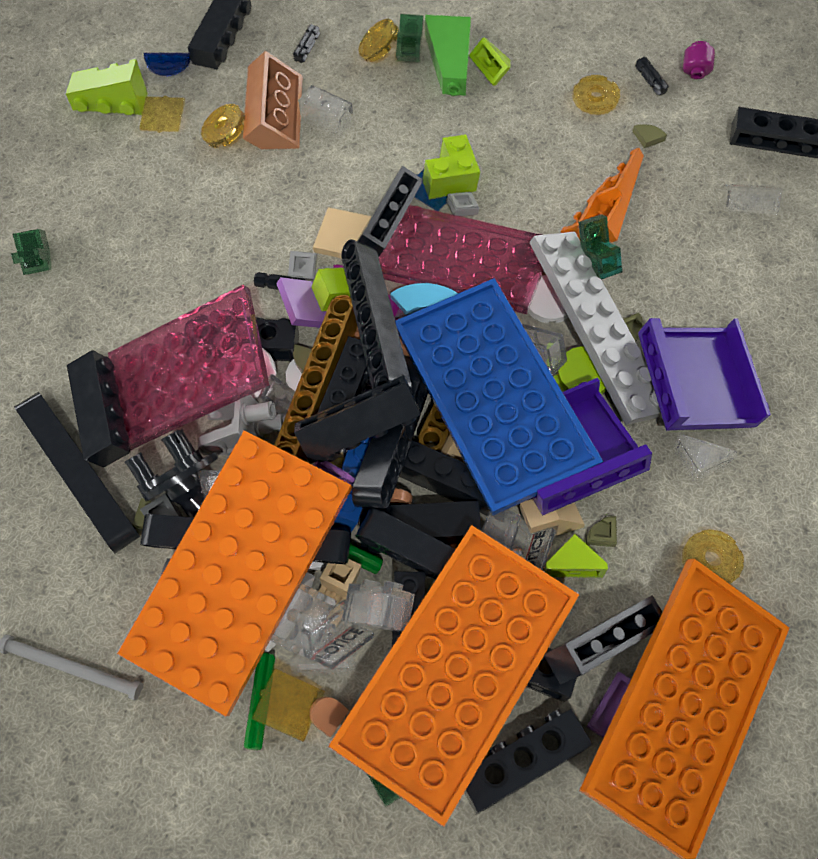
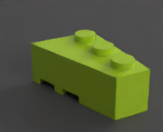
[66,59,148,115]

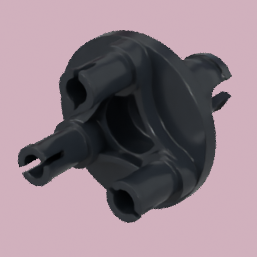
[124,428,219,518]

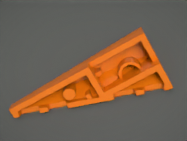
[561,148,644,246]

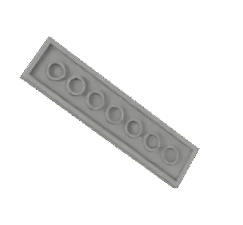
[529,232,662,425]

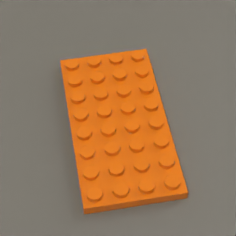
[117,430,353,717]
[328,525,579,826]
[579,558,790,859]

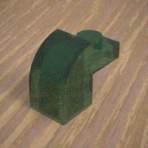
[396,14,424,62]
[578,214,623,280]
[11,229,51,275]

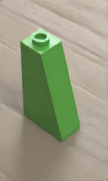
[425,15,471,96]

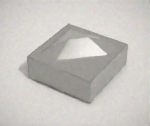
[447,192,479,217]
[288,251,317,280]

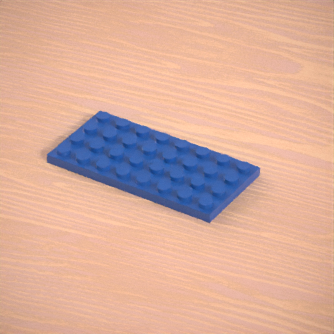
[395,278,603,516]

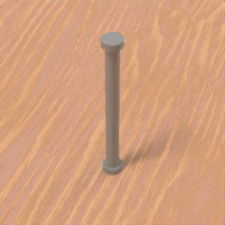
[0,634,143,701]

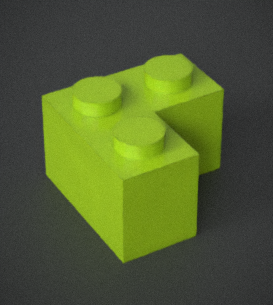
[423,134,480,199]

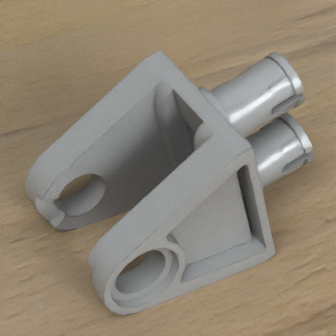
[198,386,286,456]

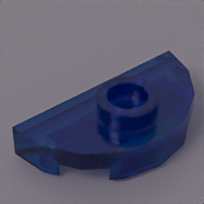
[144,53,191,76]

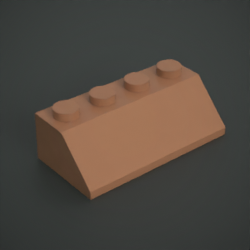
[243,51,302,149]

